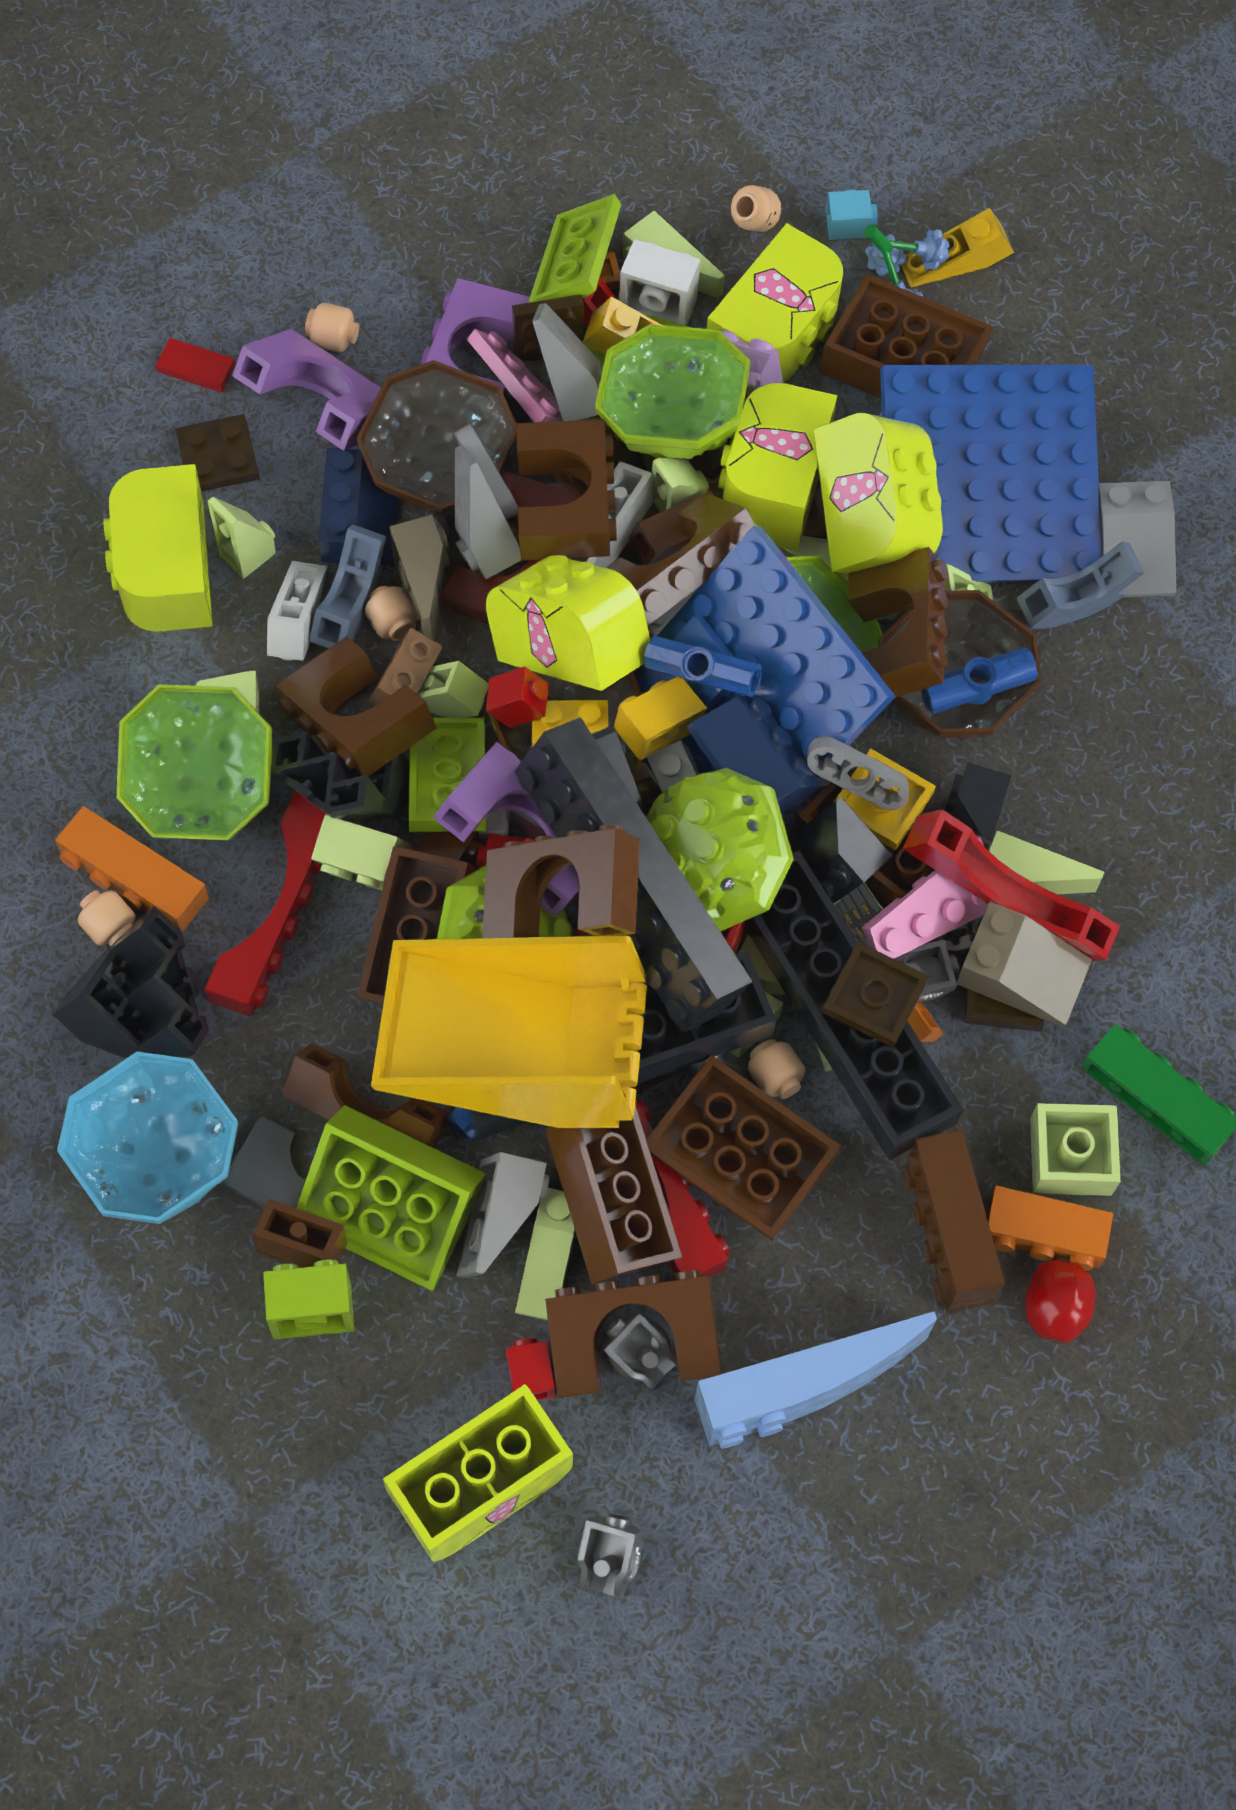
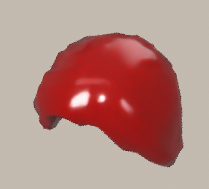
[1025,1260,1097,1343]

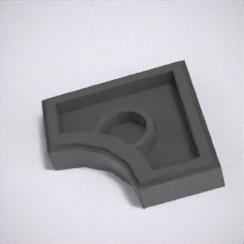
[221,1115,305,1208]

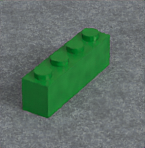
[1081,1024,1236,1167]

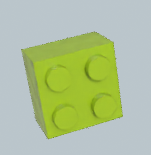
[263,1260,355,1340]

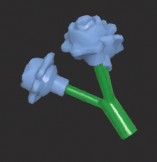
[864,225,949,297]

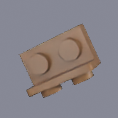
[368,628,442,706]

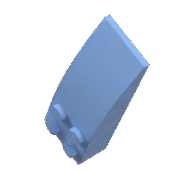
[694,1312,937,1449]

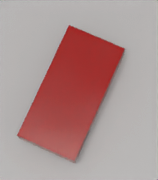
[156,338,235,393]

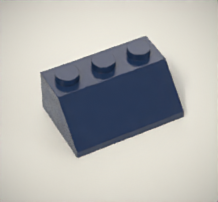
[318,448,399,566]
[686,695,821,815]

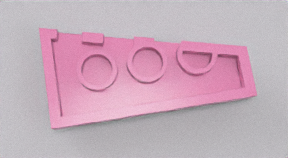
[467,329,563,423]
[862,835,988,959]

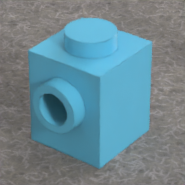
[825,189,878,240]

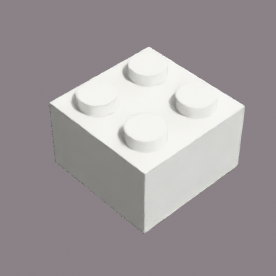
[619,239,701,326]

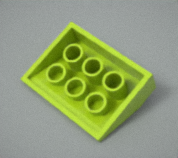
[296,1105,486,1292]

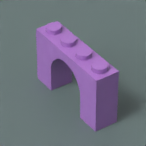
[421,278,530,422]
[232,329,395,451]
[433,742,580,918]

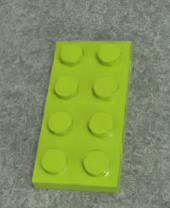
[529,194,621,303]
[409,718,486,832]

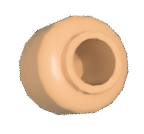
[731,185,781,232]
[305,302,359,353]
[365,586,418,641]
[78,890,135,946]
[747,1039,806,1099]

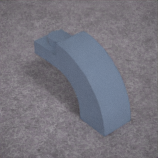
[309,525,386,648]
[1017,541,1144,629]

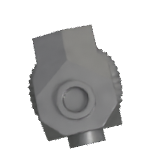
[894,939,960,1002]
[601,1311,678,1391]
[578,1512,644,1600]

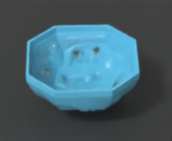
[57,1052,238,1224]

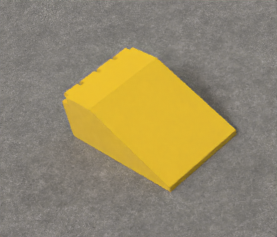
[371,935,647,1128]

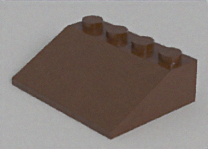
[819,274,994,398]
[646,1055,841,1241]

